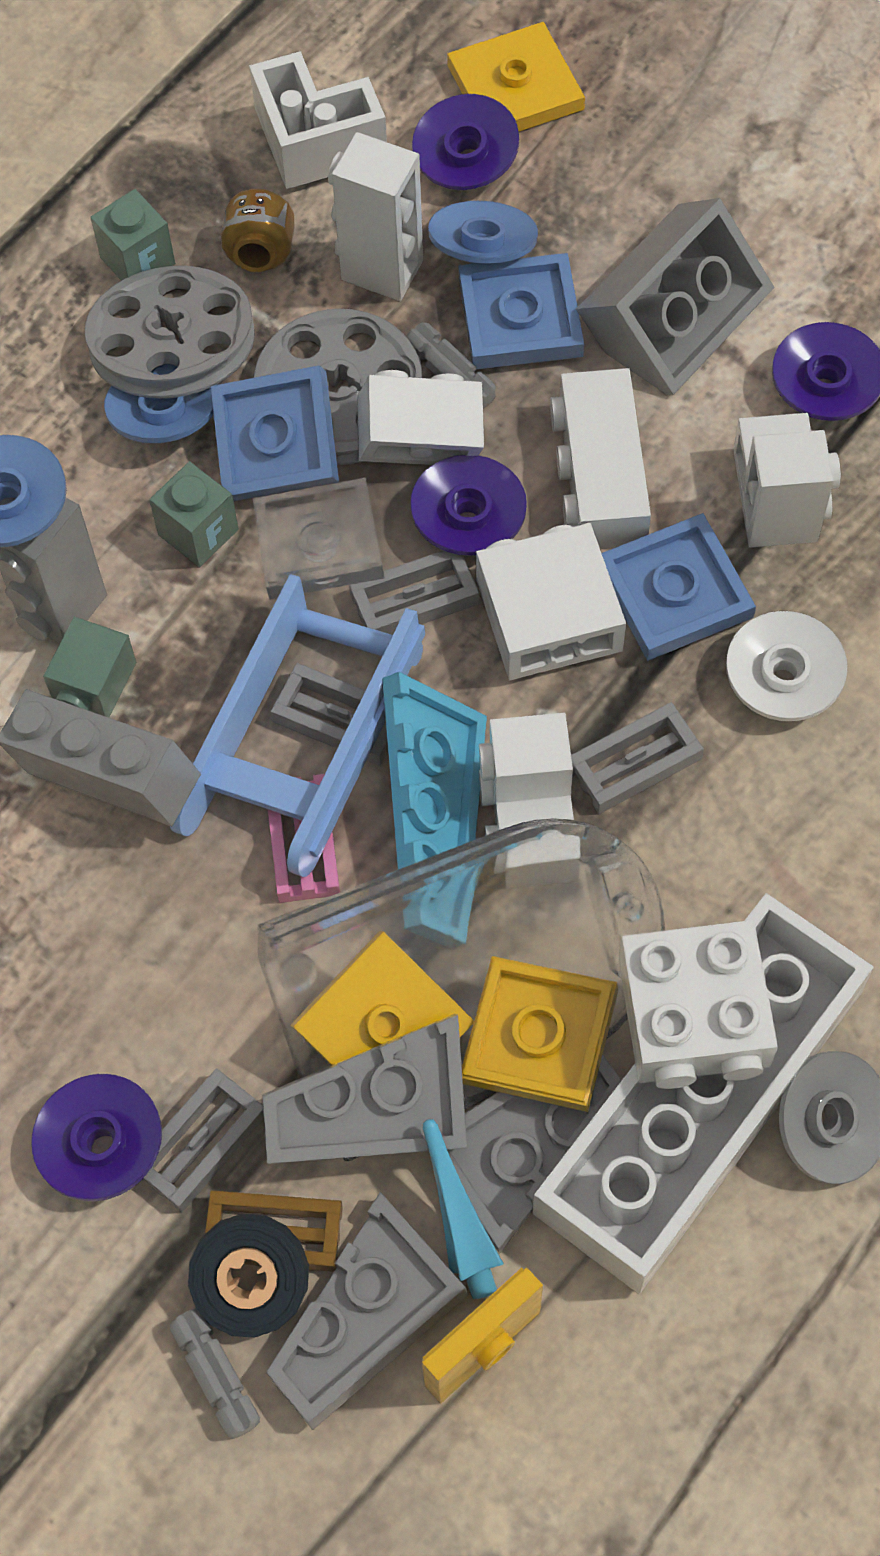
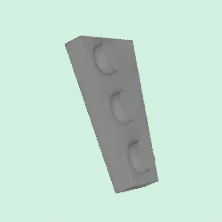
[262,1014,467,1164]
[447,1055,622,1254]
[267,1192,468,1430]

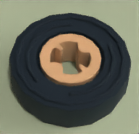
[188,1214,309,1338]

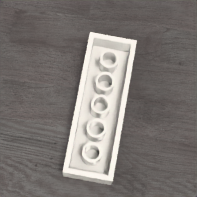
[532,893,874,1295]

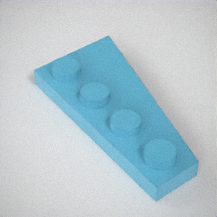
[382,672,487,946]

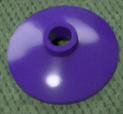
[412,94,520,190]
[772,322,880,421]
[411,455,527,556]
[32,1074,162,1201]

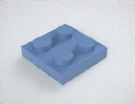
[458,253,584,369]
[211,365,339,501]
[601,513,756,661]

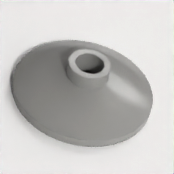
[779,1051,880,1184]

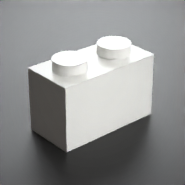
[358,370,484,465]

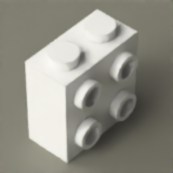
[476,522,626,681]
[618,920,778,1089]

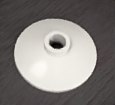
[726,611,847,721]

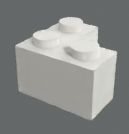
[249,51,387,189]
[733,413,841,548]
[479,713,578,883]

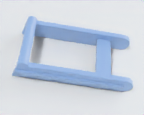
[170,574,426,877]

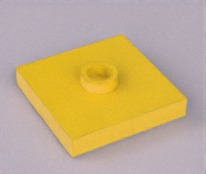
[447,21,585,131]
[290,931,474,1065]
[462,956,619,1112]
[422,1267,543,1404]

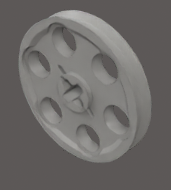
[85,266,255,398]
[254,309,422,465]

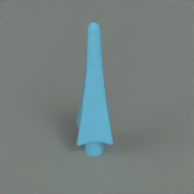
[423,1119,504,1299]

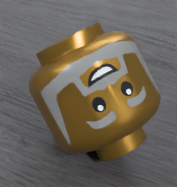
[221,189,295,272]

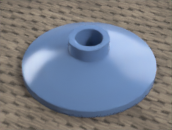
[428,201,538,264]
[104,364,214,443]
[0,435,67,547]

